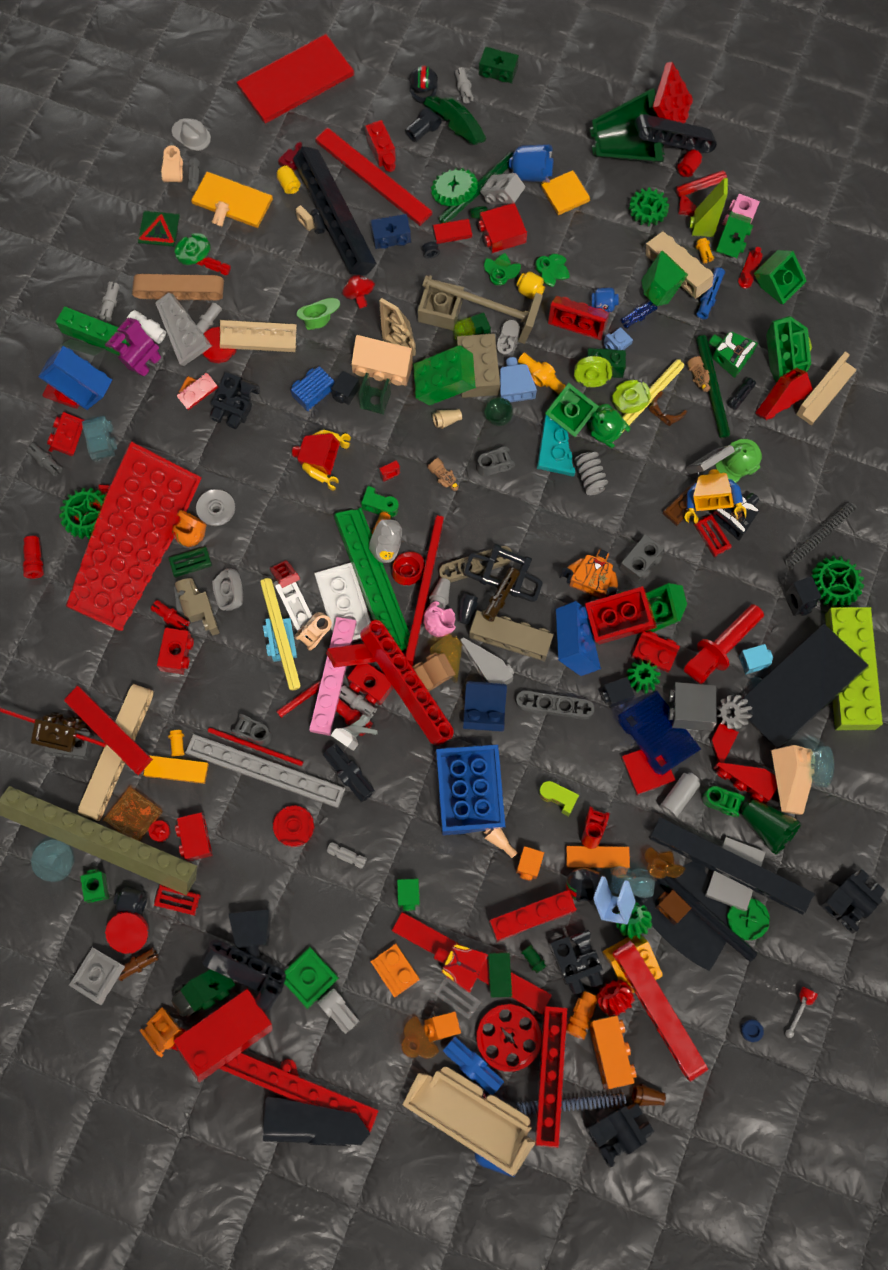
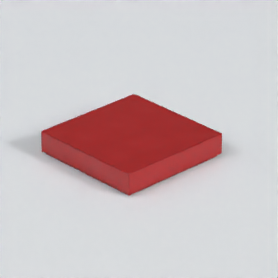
[621,743,675,795]

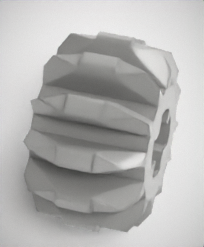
[717,695,752,729]

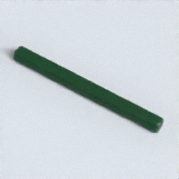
[438,152,514,223]
[696,335,730,438]

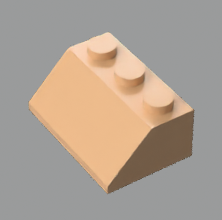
[352,335,413,386]

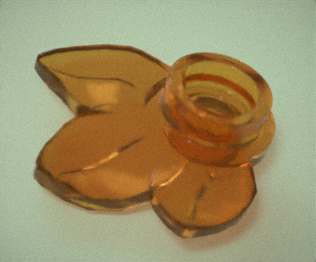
[645,847,685,879]
[401,1016,439,1059]

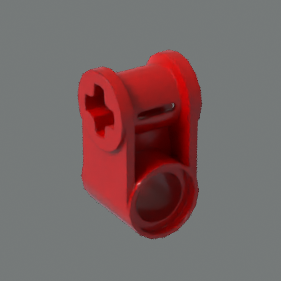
[581,807,610,849]

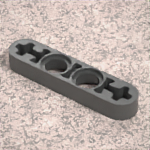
[516,691,594,719]

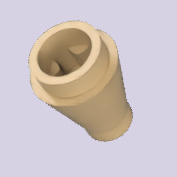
[433,409,462,429]

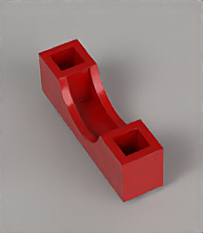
[489,890,577,943]

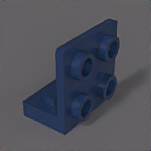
[463,681,507,732]

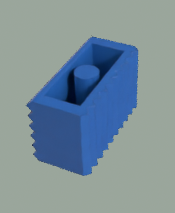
[291,366,334,411]

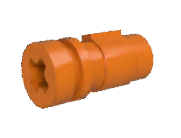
[566,991,598,1040]

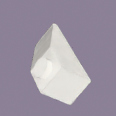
[273,581,312,637]

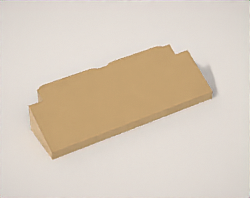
[403,1067,536,1176]

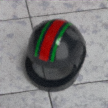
[410,66,438,104]
[566,868,600,905]

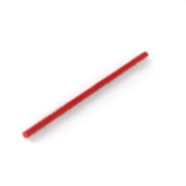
[0,708,107,747]

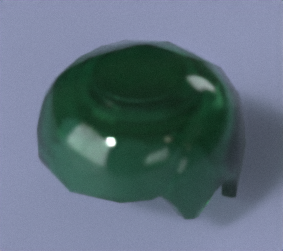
[484,397,513,426]

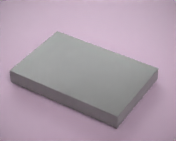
[705,837,766,912]

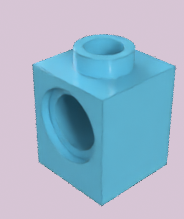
[739,644,773,675]

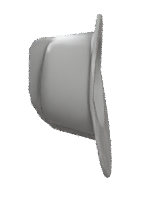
[172,118,211,151]

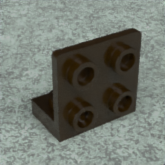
[31,712,88,752]

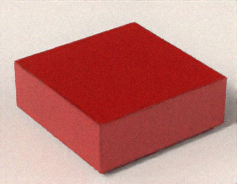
[379,460,400,482]

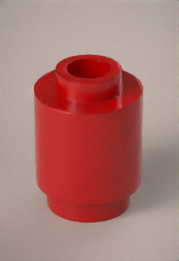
[677,149,702,177]

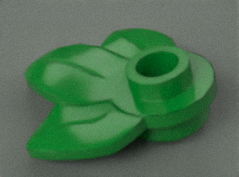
[484,253,521,286]
[535,254,570,287]

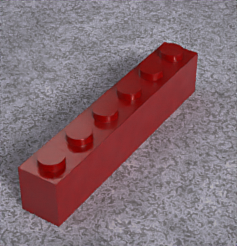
[535,1006,567,1148]

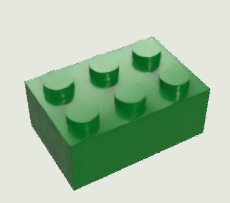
[414,345,476,406]

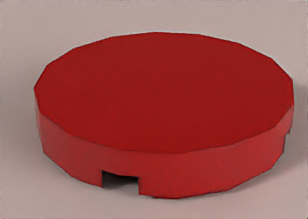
[202,327,237,363]
[273,805,315,847]
[105,912,149,954]

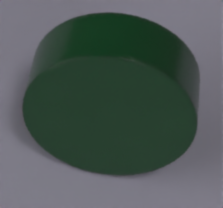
[470,206,488,218]

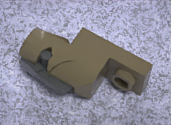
[174,578,220,636]

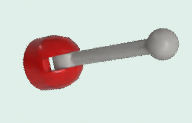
[785,986,818,1038]

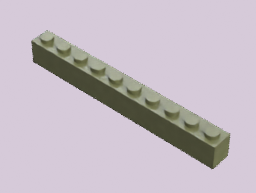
[0,786,197,895]

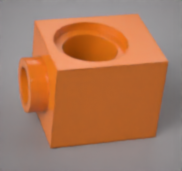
[516,846,544,881]
[424,1012,461,1042]

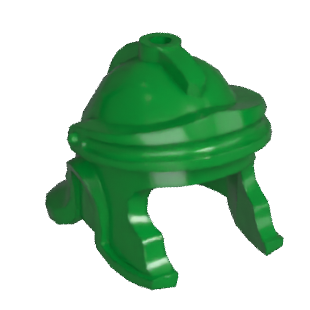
[587,404,631,448]

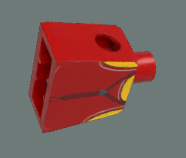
[434,944,488,993]

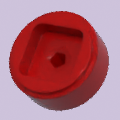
[149,820,171,842]

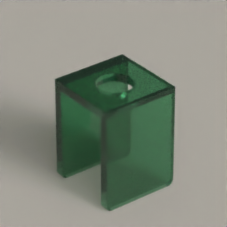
[359,373,391,415]

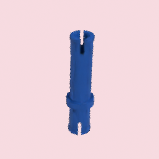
[696,267,725,319]

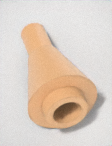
[484,828,518,858]

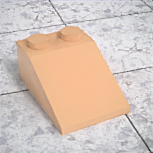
[771,745,816,815]

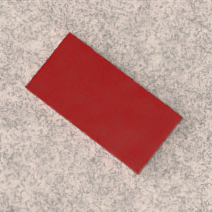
[237,34,354,124]

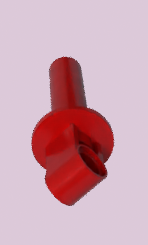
[684,604,764,684]

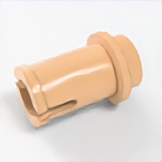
[212,201,229,226]

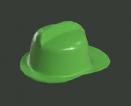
[297,298,340,330]

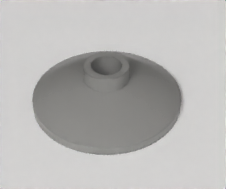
[196,489,235,526]

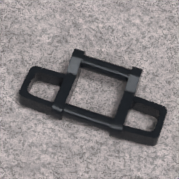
[463,544,543,602]

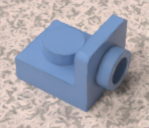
[603,327,633,350]

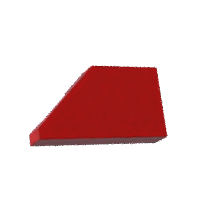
[710,723,739,763]

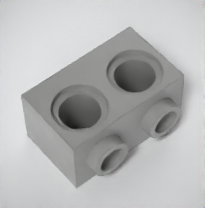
[480,173,525,205]

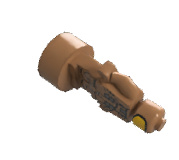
[687,356,710,392]
[427,458,459,491]

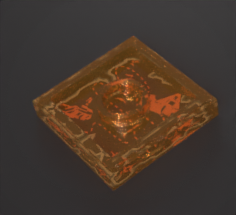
[104,787,163,841]

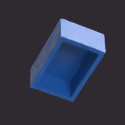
[38,346,112,410]

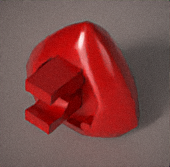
[342,275,375,309]

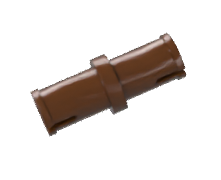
[118,948,159,982]

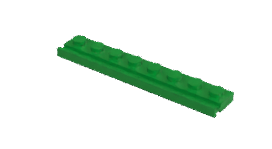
[334,508,410,652]

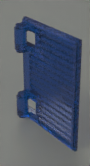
[618,691,701,775]

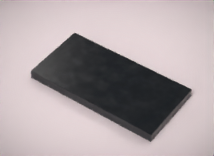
[742,624,869,749]

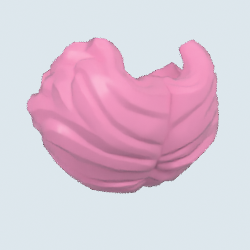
[424,601,456,637]

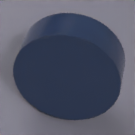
[741,1020,764,1042]

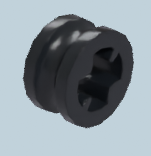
[422,241,440,259]

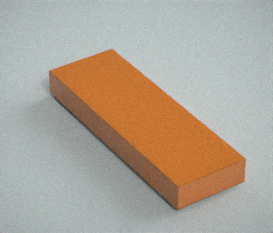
[566,846,630,869]

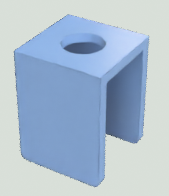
[594,876,636,924]

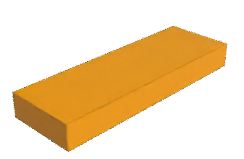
[143,756,209,784]

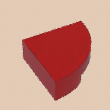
[678,195,697,216]

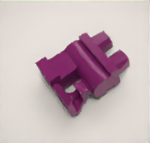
[105,318,161,376]

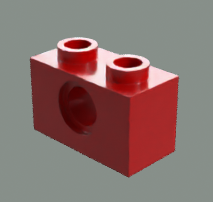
[157,628,194,675]
[347,663,394,706]

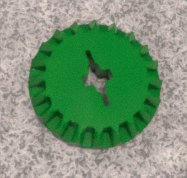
[431,168,478,206]

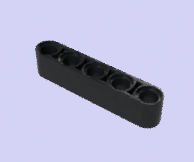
[635,115,717,153]

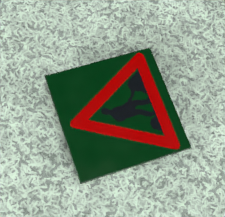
[138,211,180,247]

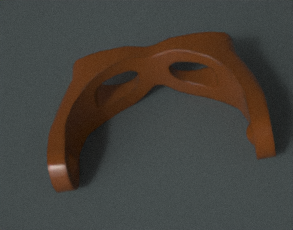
[649,391,688,426]

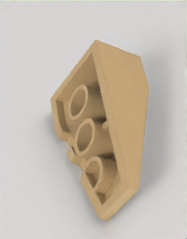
[379,298,416,357]

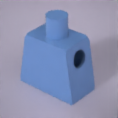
[500,357,537,404]

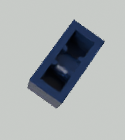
[371,214,411,249]

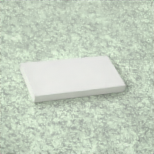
[314,563,371,642]

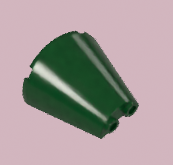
[590,89,665,163]

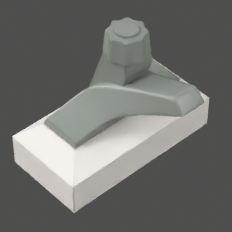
[331,714,378,751]

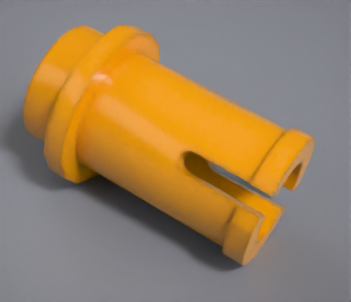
[696,238,714,263]
[168,730,184,756]

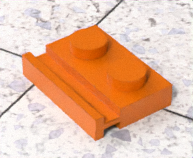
[370,944,420,998]
[140,1007,183,1057]

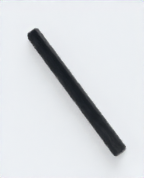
[655,869,757,962]

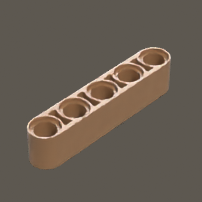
[132,274,224,300]

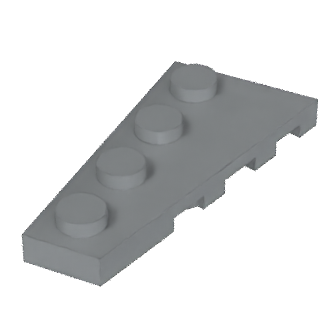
[155,293,212,366]

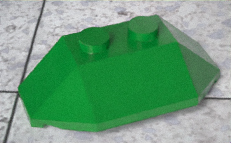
[766,316,811,383]

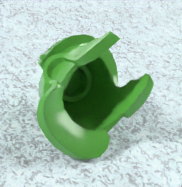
[716,439,762,483]

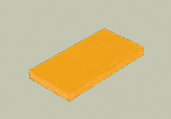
[191,172,273,228]

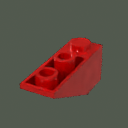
[756,368,813,420]
[713,762,778,804]

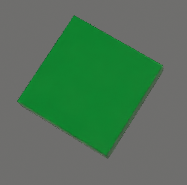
[284,947,339,1009]

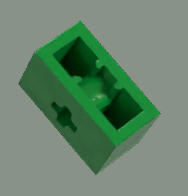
[717,211,753,258]

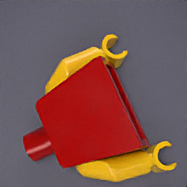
[292,430,351,490]

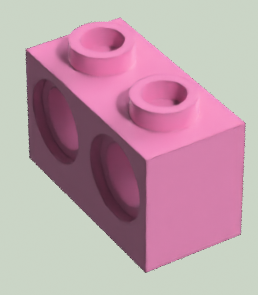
[722,194,760,238]

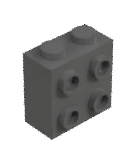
[668,682,716,731]

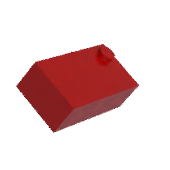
[173,989,272,1083]

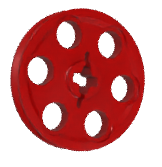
[476,1004,542,1072]

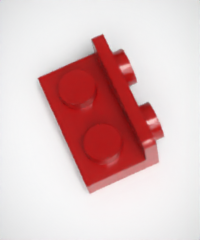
[47,412,85,456]
[632,631,680,673]

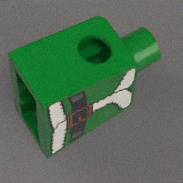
[709,332,758,378]

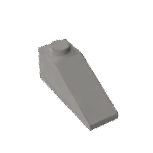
[460,637,514,685]

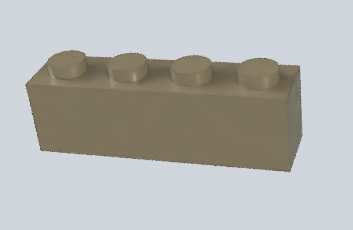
[469,610,553,662]

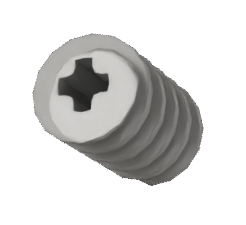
[574,452,608,495]

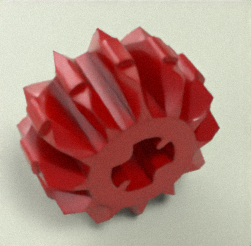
[597,980,635,1017]

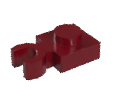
[278,142,302,171]

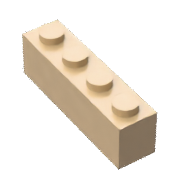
[646,232,713,299]

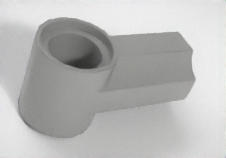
[317,988,360,1034]

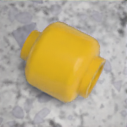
[517,271,545,299]

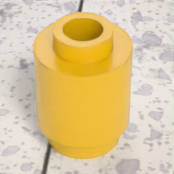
[277,166,301,194]

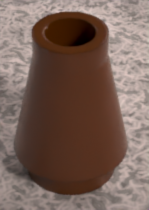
[632,1084,666,1106]

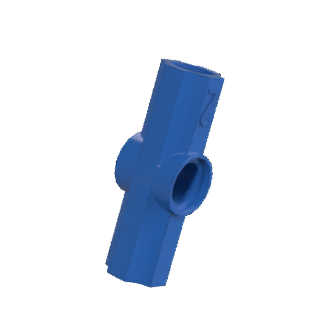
[443,1037,504,1095]

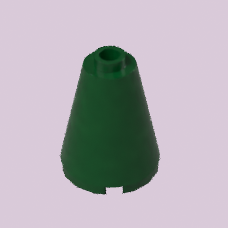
[741,799,801,855]

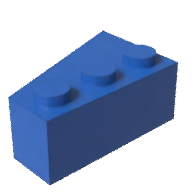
[556,601,601,676]

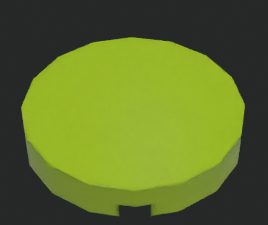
[574,356,612,387]
[612,380,651,414]

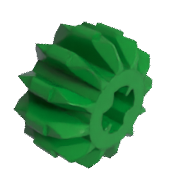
[627,659,661,694]
[616,902,652,939]

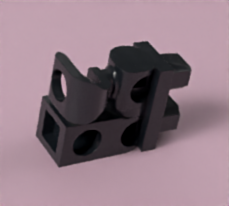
[210,372,260,430]
[820,869,885,934]
[549,930,603,995]
[585,1103,654,1167]

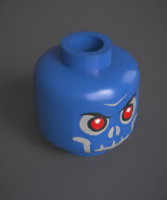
[592,288,619,312]

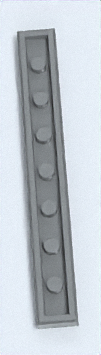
[185,734,346,808]

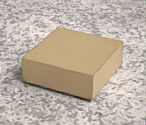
[296,205,314,231]

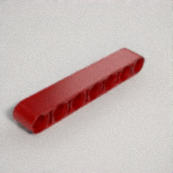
[360,620,454,746]
[612,941,708,1082]

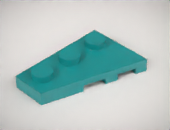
[537,415,576,477]

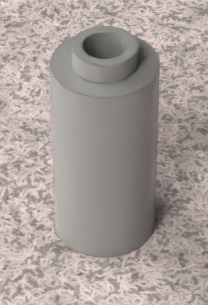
[660,772,700,818]

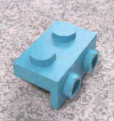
[263,618,297,662]

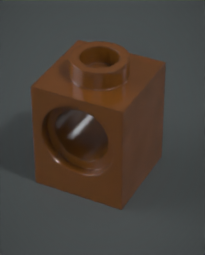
[656,890,691,925]

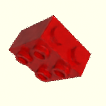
[478,203,527,253]

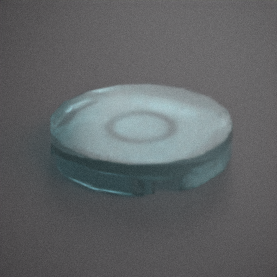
[811,746,834,787]
[31,840,75,882]

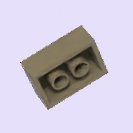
[457,334,500,398]

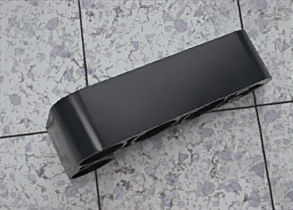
[201,940,286,1010]

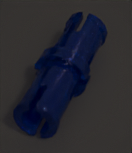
[621,300,658,329]

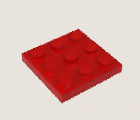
[653,62,693,123]

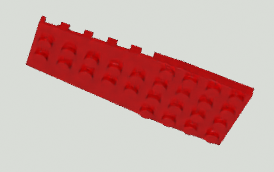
[66,442,202,631]

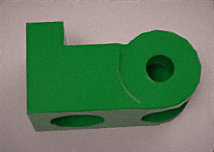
[362,486,399,518]

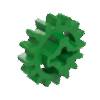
[629,187,669,226]

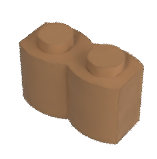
[413,653,456,691]

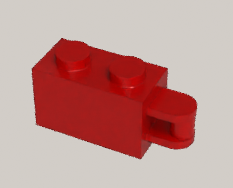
[365,120,396,172]

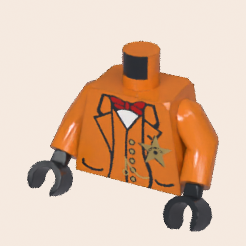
[559,550,619,599]

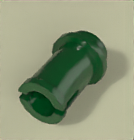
[521,945,547,974]

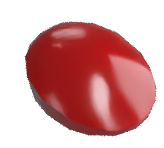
[392,552,425,585]

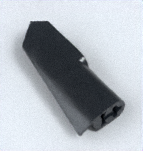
[263,1096,370,1146]

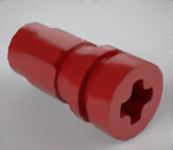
[23,536,44,579]

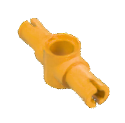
[518,352,566,395]

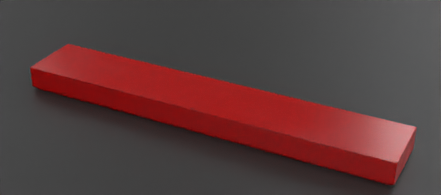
[64,685,153,775]

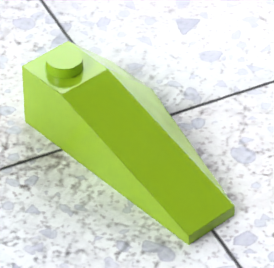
[689,178,728,237]

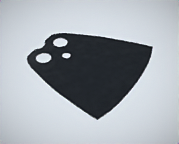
[634,861,731,971]

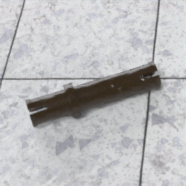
[483,567,520,622]

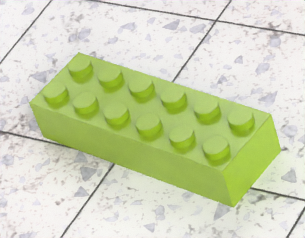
[825,607,883,730]

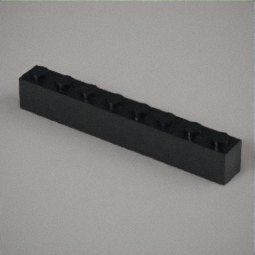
[293,146,377,276]

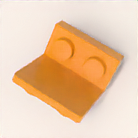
[602,934,663,993]

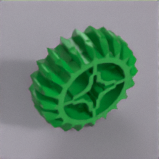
[59,487,105,540]
[811,556,864,608]

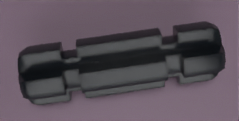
[728,378,756,410]

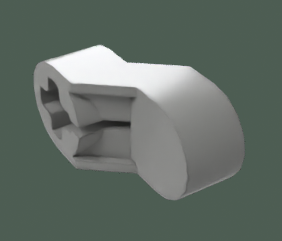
[497,320,521,355]

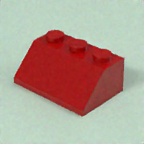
[548,296,610,340]
[585,586,657,645]

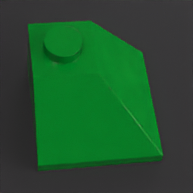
[641,250,688,306]
[545,383,599,437]
[646,583,687,632]

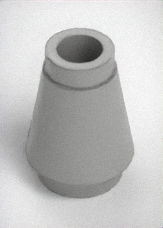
[429,578,450,609]

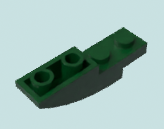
[424,96,486,145]

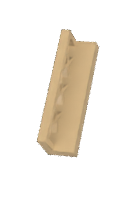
[220,320,296,352]
[796,352,857,426]

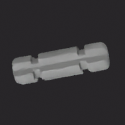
[327,842,367,869]

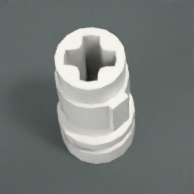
[127,310,166,344]

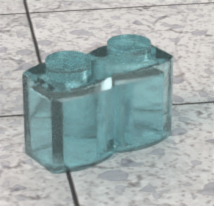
[82,416,117,461]
[609,867,655,897]

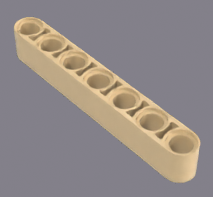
[78,684,153,821]

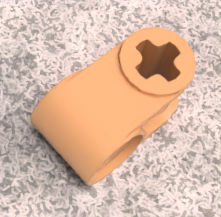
[162,145,183,182]
[294,612,332,651]

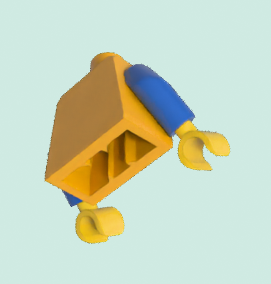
[685,469,746,524]

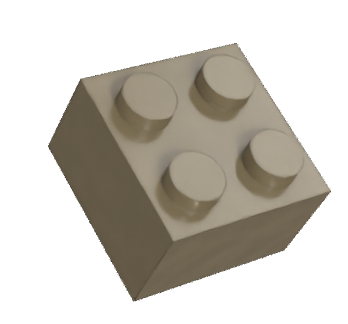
[418,280,464,331]

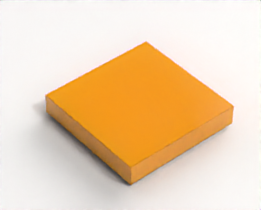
[541,170,590,215]

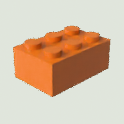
[588,1016,636,1089]

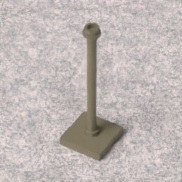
[422,275,543,344]

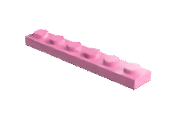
[310,617,357,736]

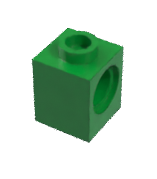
[80,869,110,903]
[397,879,420,911]

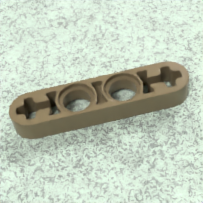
[439,546,512,583]

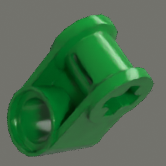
[702,786,745,818]

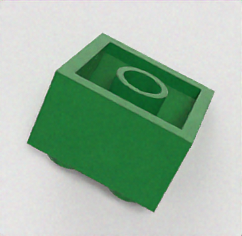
[754,250,807,304]

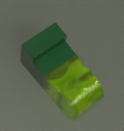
[454,313,491,340]

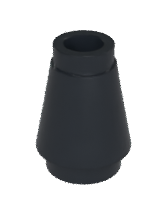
[458,594,479,625]

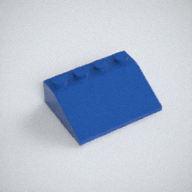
[436,745,505,835]

